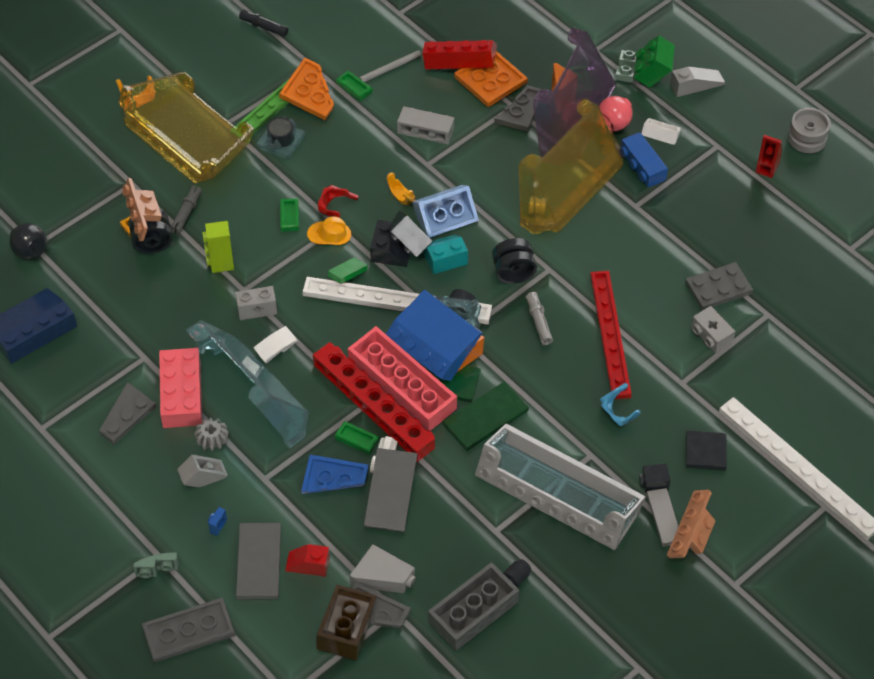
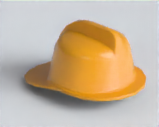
[307,217,351,245]

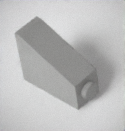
[350,544,416,593]

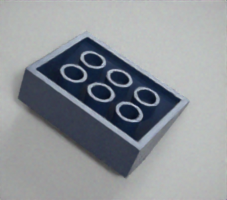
[0,288,77,364]

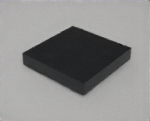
[686,430,727,471]

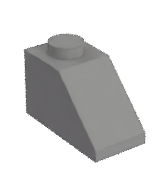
[177,455,228,488]

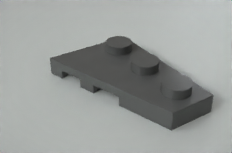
[494,86,544,132]
[99,382,156,445]

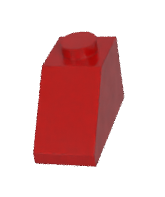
[285,544,330,577]

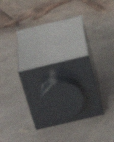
[639,463,671,493]

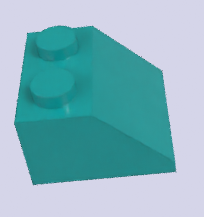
[422,235,468,274]

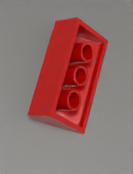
[422,40,497,69]

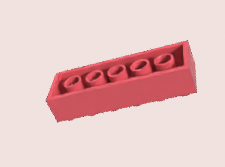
[348,326,457,431]

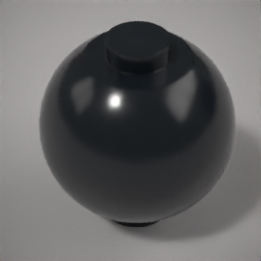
[9,223,47,260]

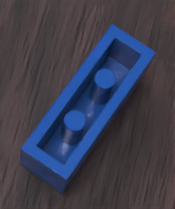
[620,132,668,187]

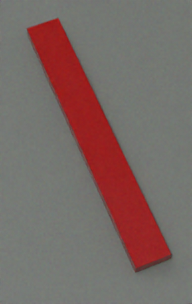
[590,271,632,399]

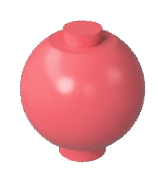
[596,96,633,132]

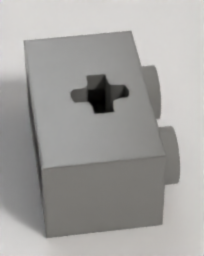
[235,286,277,320]
[691,306,735,353]

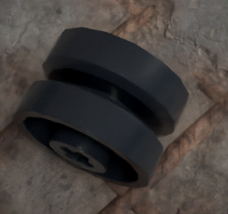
[128,209,173,254]
[492,238,537,284]

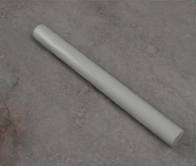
[359,50,421,82]

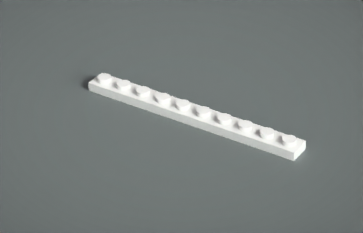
[303,277,492,324]
[719,397,874,540]

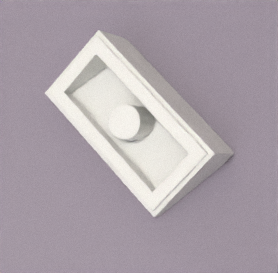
[642,118,682,145]

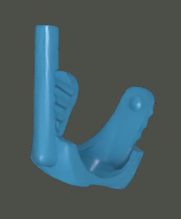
[600,383,640,426]

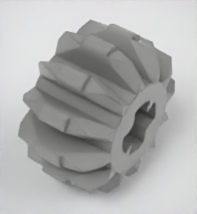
[194,417,229,452]

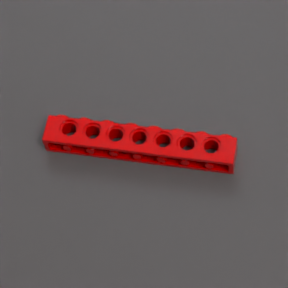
[313,342,435,462]

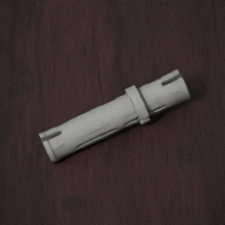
[526,292,553,345]

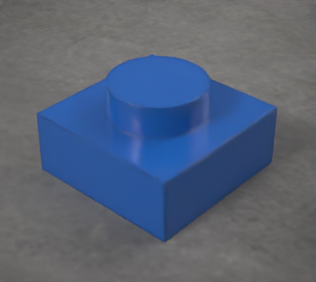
[208,507,227,536]

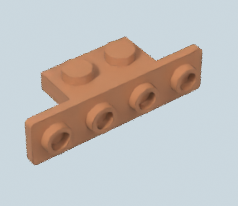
[122,178,161,241]
[667,490,715,558]

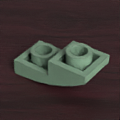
[615,50,636,83]
[134,552,179,578]

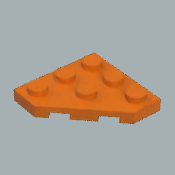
[279,58,334,120]

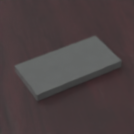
[364,448,417,533]
[236,523,281,599]
[142,597,235,663]

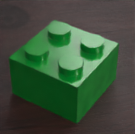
[634,35,675,88]

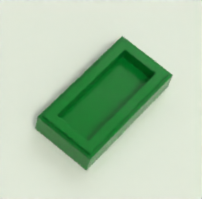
[336,71,373,102]
[280,198,299,232]
[328,257,368,284]
[335,421,379,455]

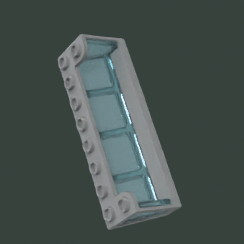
[475,424,646,550]

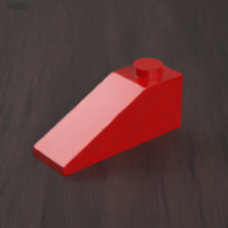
[756,135,782,178]

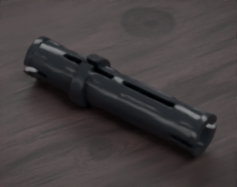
[239,9,289,38]

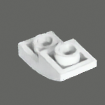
[254,326,298,364]

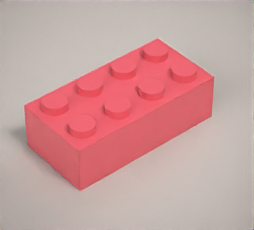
[159,348,202,428]

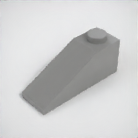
[670,67,725,97]

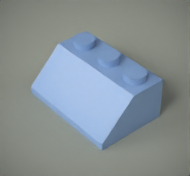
[412,185,479,238]

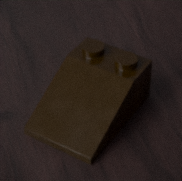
[316,584,377,660]

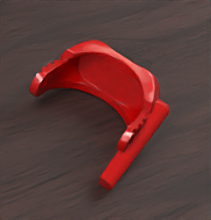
[318,185,358,218]

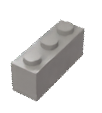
[397,106,454,144]

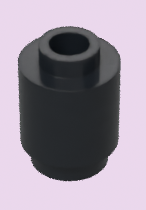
[503,559,531,588]

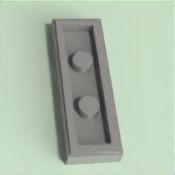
[647,488,678,547]

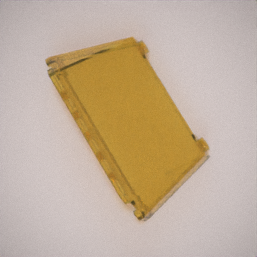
[118,72,255,184]
[519,98,623,234]

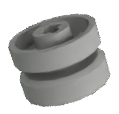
[788,108,831,153]

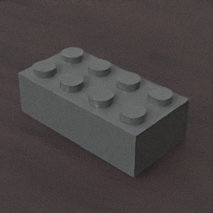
[428,562,520,651]

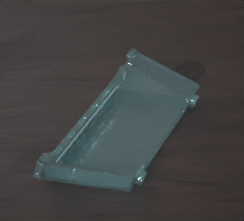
[186,320,309,448]

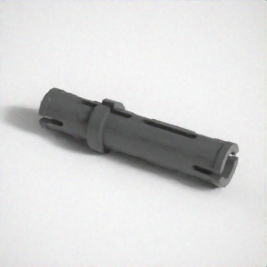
[170,186,202,235]

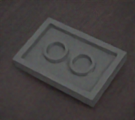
[685,262,753,311]

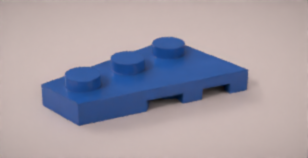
[301,455,369,494]

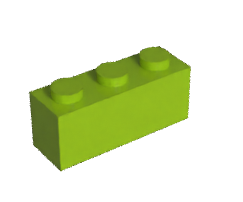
[202,221,234,273]

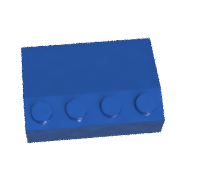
[386,290,482,381]

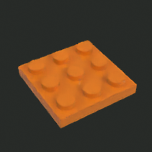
[454,51,528,107]

